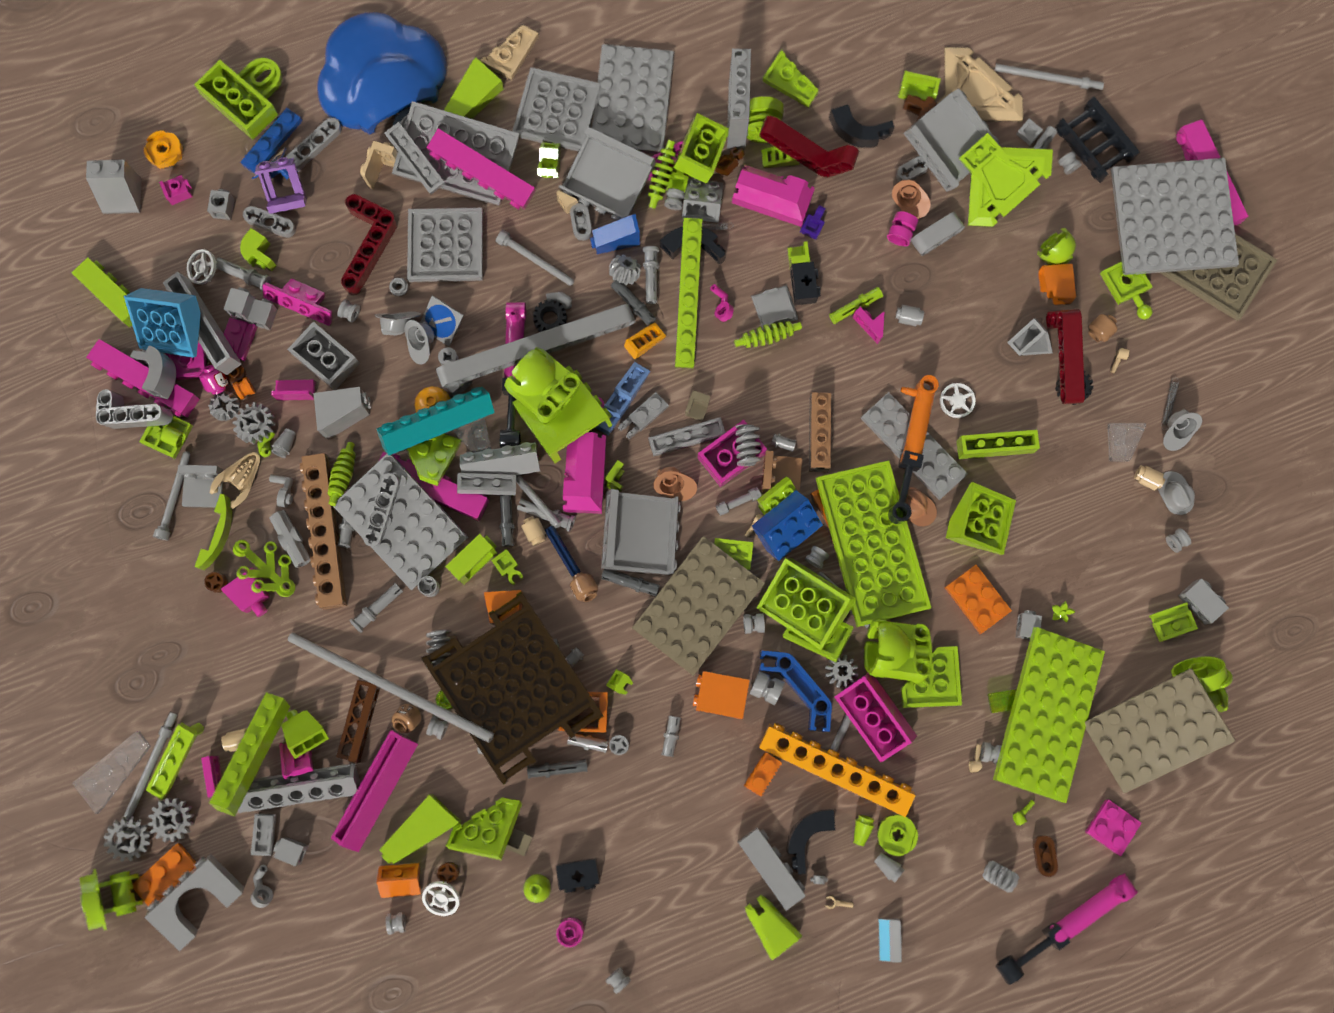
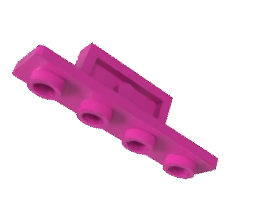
[263,278,332,326]

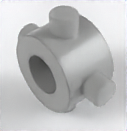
[811,875,828,884]

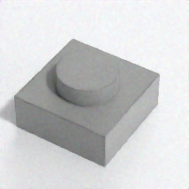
[1016,119,1043,145]

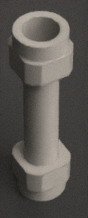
[715,487,761,516]

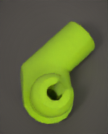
[257,432,275,457]

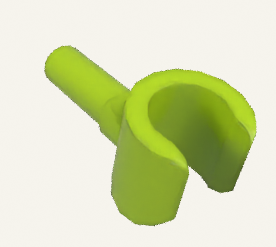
[1013,800,1035,825]

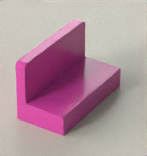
[271,380,315,401]

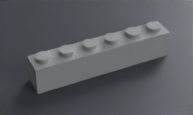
[163,271,242,375]

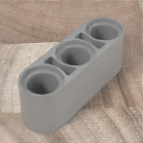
[911,212,965,256]

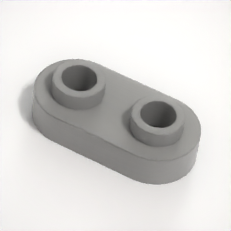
[570,203,592,241]

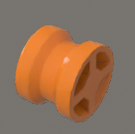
[232,377,256,400]

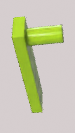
[146,722,204,800]

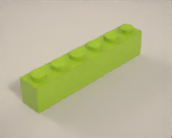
[209,692,290,816]

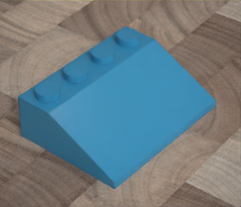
[124,288,201,358]

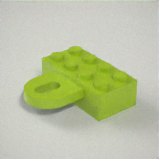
[194,58,282,140]

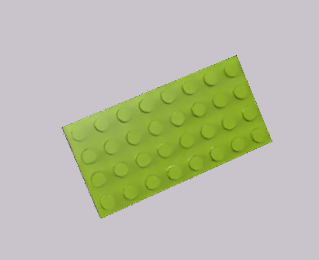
[816,460,931,627]
[993,627,1105,803]

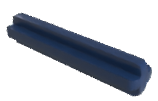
[545,526,581,577]

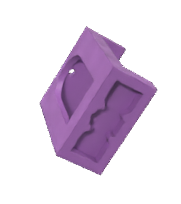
[255,157,307,214]

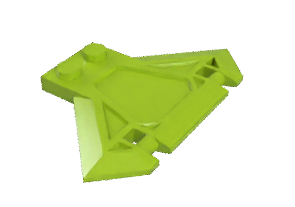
[959,133,1053,227]

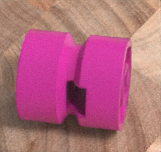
[887,211,918,246]
[556,917,584,947]

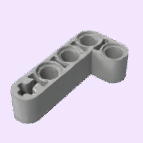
[96,389,173,429]

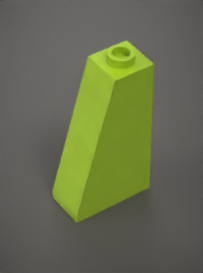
[444,58,504,119]
[380,794,461,864]

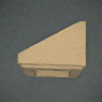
[556,191,578,214]

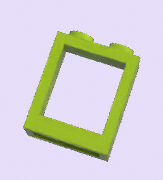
[445,534,497,585]

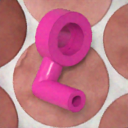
[710,284,734,322]

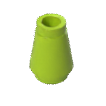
[853,815,875,846]

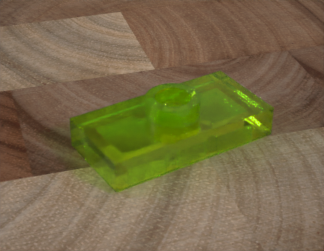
[987,689,1017,713]

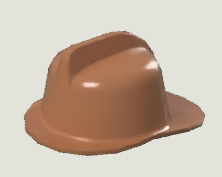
[892,180,931,219]
[653,467,697,501]
[898,487,937,527]

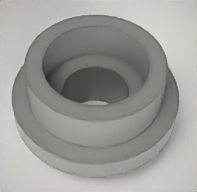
[389,278,408,296]

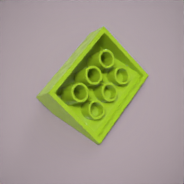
[757,558,856,650]

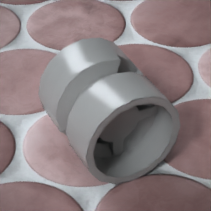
[749,671,785,705]

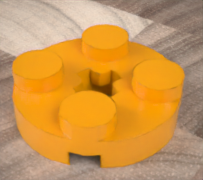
[143,131,183,169]

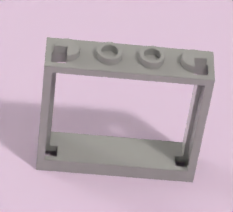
[727,48,751,149]

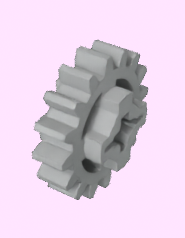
[233,402,275,444]
[148,798,194,842]
[103,816,151,862]

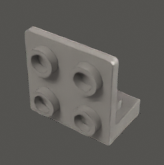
[682,178,723,222]
[178,465,224,508]

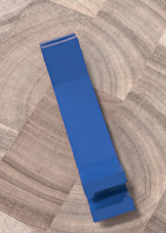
[759,651,832,732]

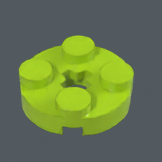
[877,815,918,856]

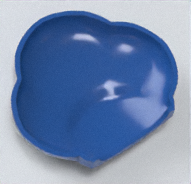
[317,12,447,134]

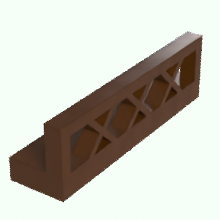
[336,680,380,763]

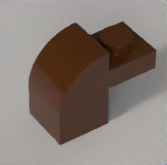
[903,94,937,122]

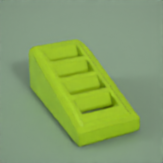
[761,147,800,168]

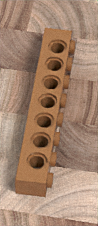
[300,453,347,610]

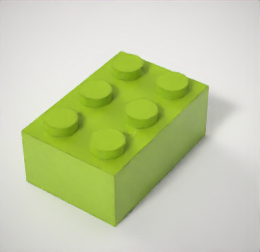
[673,113,729,184]

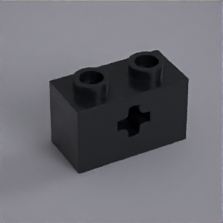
[790,262,821,305]
[556,858,600,893]

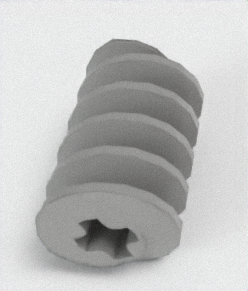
[735,424,761,467]
[426,630,451,668]

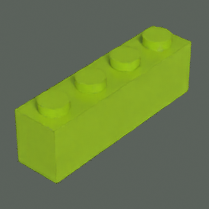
[71,257,132,328]
[956,430,1040,459]

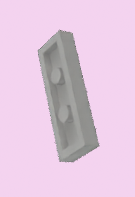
[457,473,516,495]

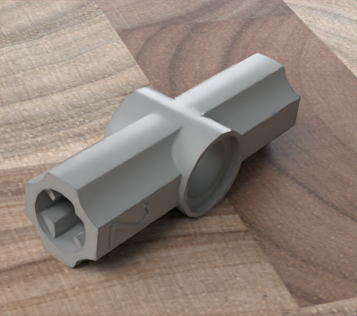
[269,510,311,568]

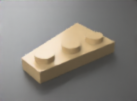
[480,25,539,80]

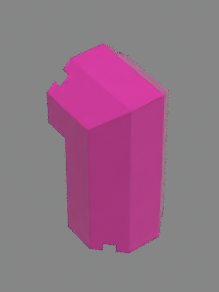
[732,165,815,227]
[563,432,607,514]

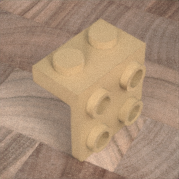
[360,141,397,189]

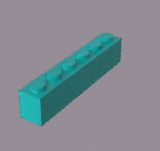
[376,386,495,456]

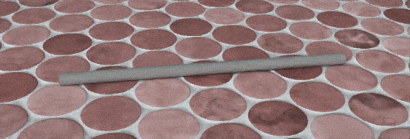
[288,633,494,742]

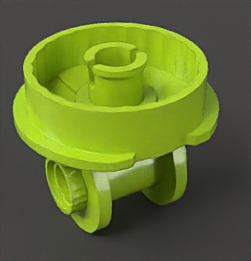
[1171,656,1233,712]
[79,869,144,931]

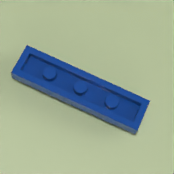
[240,108,302,174]

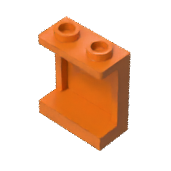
[693,671,750,720]

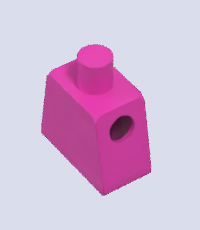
[221,568,270,617]

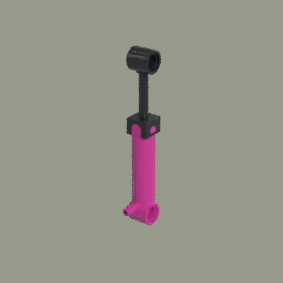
[500,302,526,448]
[996,874,1138,985]

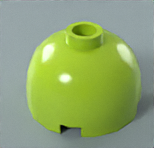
[1037,228,1076,265]

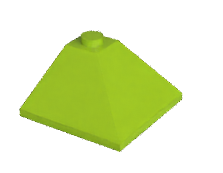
[946,482,1016,555]

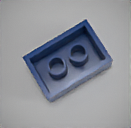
[752,490,823,561]

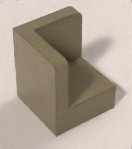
[685,390,711,421]
[506,828,534,856]

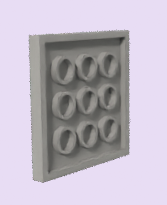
[512,67,601,152]
[407,208,483,282]

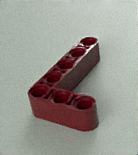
[759,116,859,177]
[341,194,398,295]
[1046,309,1085,404]

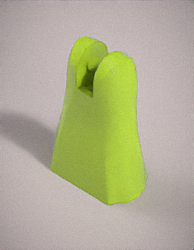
[745,895,803,960]

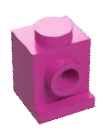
[159,175,193,205]

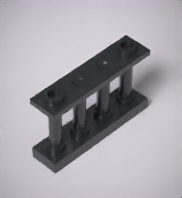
[1055,96,1140,183]

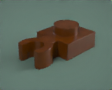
[715,147,745,176]

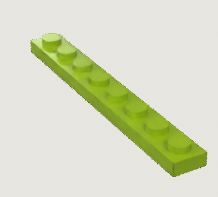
[675,218,702,369]

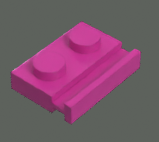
[224,318,257,361]
[279,743,313,779]
[201,756,222,798]

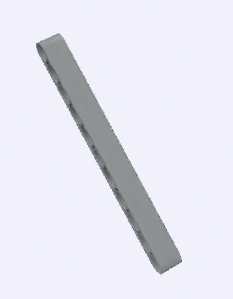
[436,304,635,388]

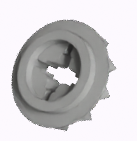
[208,391,240,421]

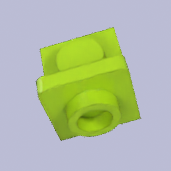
[605,460,625,492]

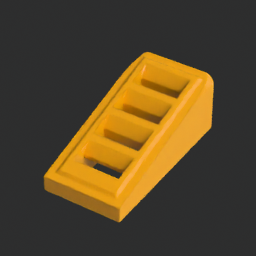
[624,322,666,359]

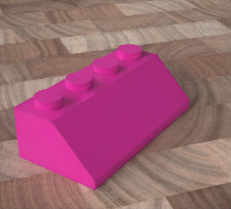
[834,673,917,763]

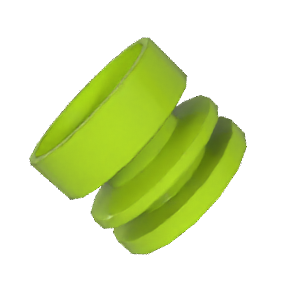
[747,96,784,143]

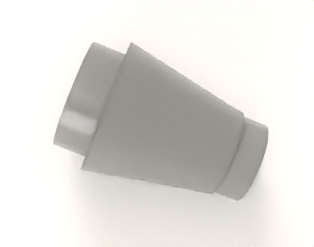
[271,428,296,458]
[874,852,905,882]

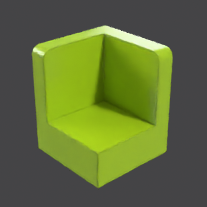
[787,241,810,268]

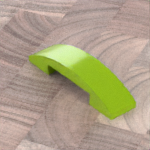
[195,493,232,571]

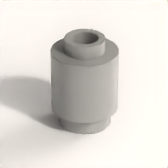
[895,304,924,326]

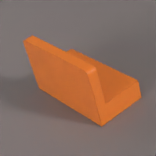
[377,863,421,898]

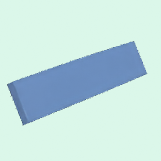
[595,362,650,436]

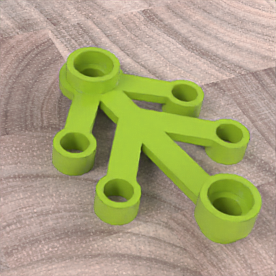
[233,540,295,597]

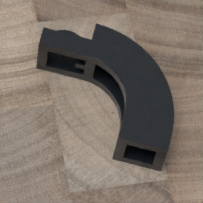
[829,105,895,148]
[660,226,726,265]
[787,809,835,874]

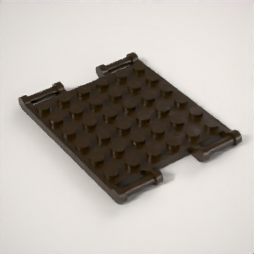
[421,592,604,785]

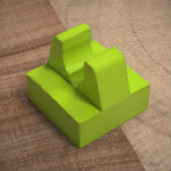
[606,669,633,695]

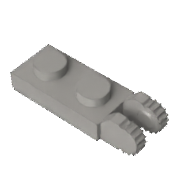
[618,392,669,439]

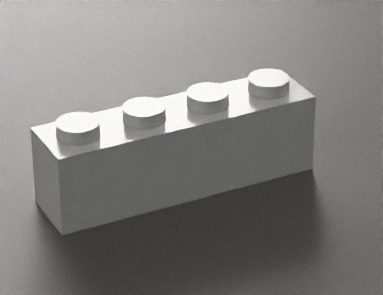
[460,442,540,475]
[737,827,805,911]

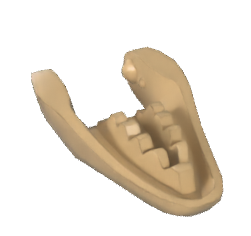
[210,452,260,509]

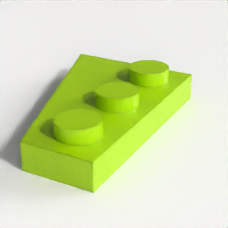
[762,50,819,108]

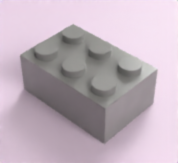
[287,322,360,390]

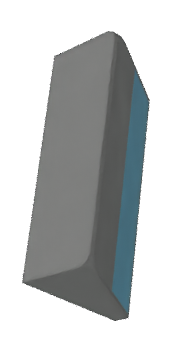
[878,919,902,962]

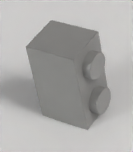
[1178,579,1229,625]

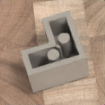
[224,287,277,330]

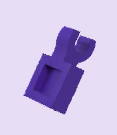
[800,205,826,240]

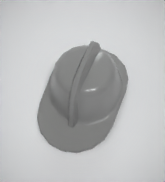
[375,312,421,336]
[404,320,434,364]
[1163,409,1202,451]
[1158,471,1195,515]

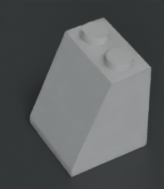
[86,160,142,214]
[313,387,372,439]

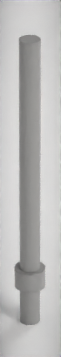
[995,64,1104,90]
[123,712,177,821]

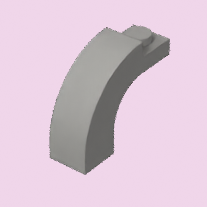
[130,346,176,399]

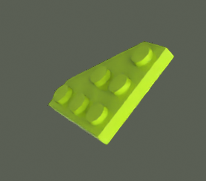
[407,434,461,486]
[901,646,962,708]
[446,798,522,860]

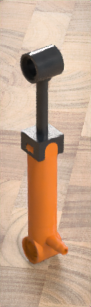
[888,375,939,524]

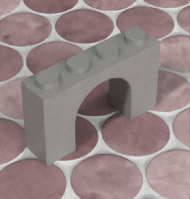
[145,854,245,951]

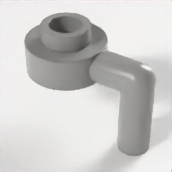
[269,474,293,508]
[251,865,273,908]

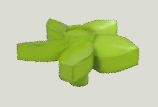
[1052,601,1075,622]

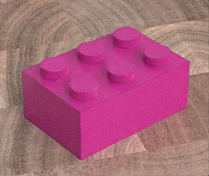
[697,420,767,488]

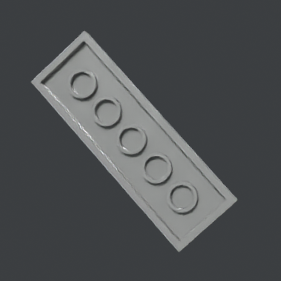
[860,392,968,500]

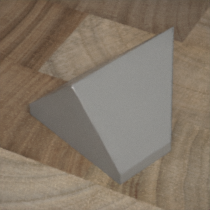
[1007,318,1053,356]

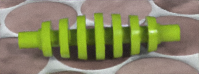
[648,140,676,209]
[734,321,802,348]
[327,442,356,506]

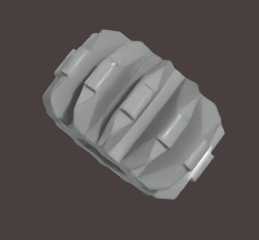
[609,254,641,286]
[825,655,858,688]
[982,861,1019,892]

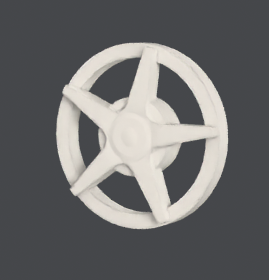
[187,249,217,285]
[940,383,976,418]
[422,882,460,916]

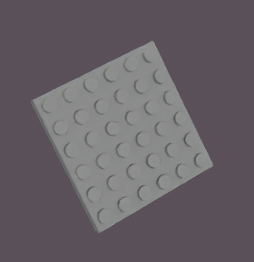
[1111,158,1239,275]

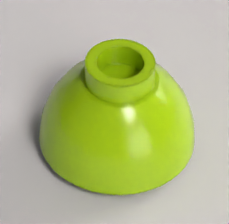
[523,874,551,903]

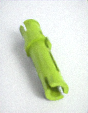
[829,287,883,324]

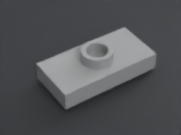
[251,814,277,856]

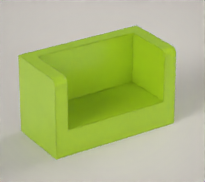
[898,71,941,101]

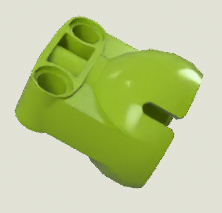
[504,347,580,423]
[864,620,932,684]

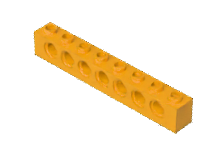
[759,723,916,817]

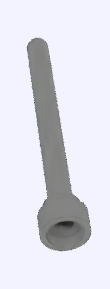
[496,229,574,286]
[153,451,191,541]

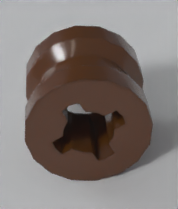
[204,572,228,593]
[437,862,459,884]

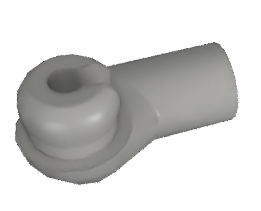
[546,292,572,309]

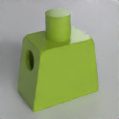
[281,710,329,759]

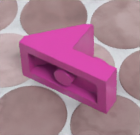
[852,307,884,344]

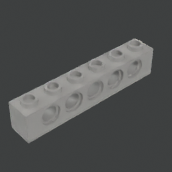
[238,763,360,813]

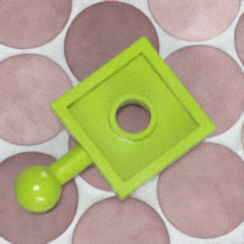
[1100,262,1153,320]

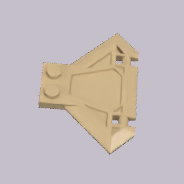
[937,48,1023,121]

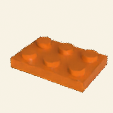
[944,565,1012,634]
[133,843,196,906]

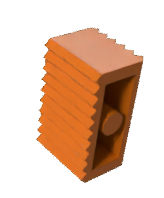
[744,752,782,796]

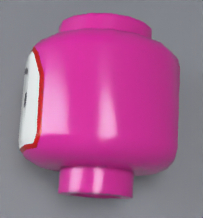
[199,365,228,395]

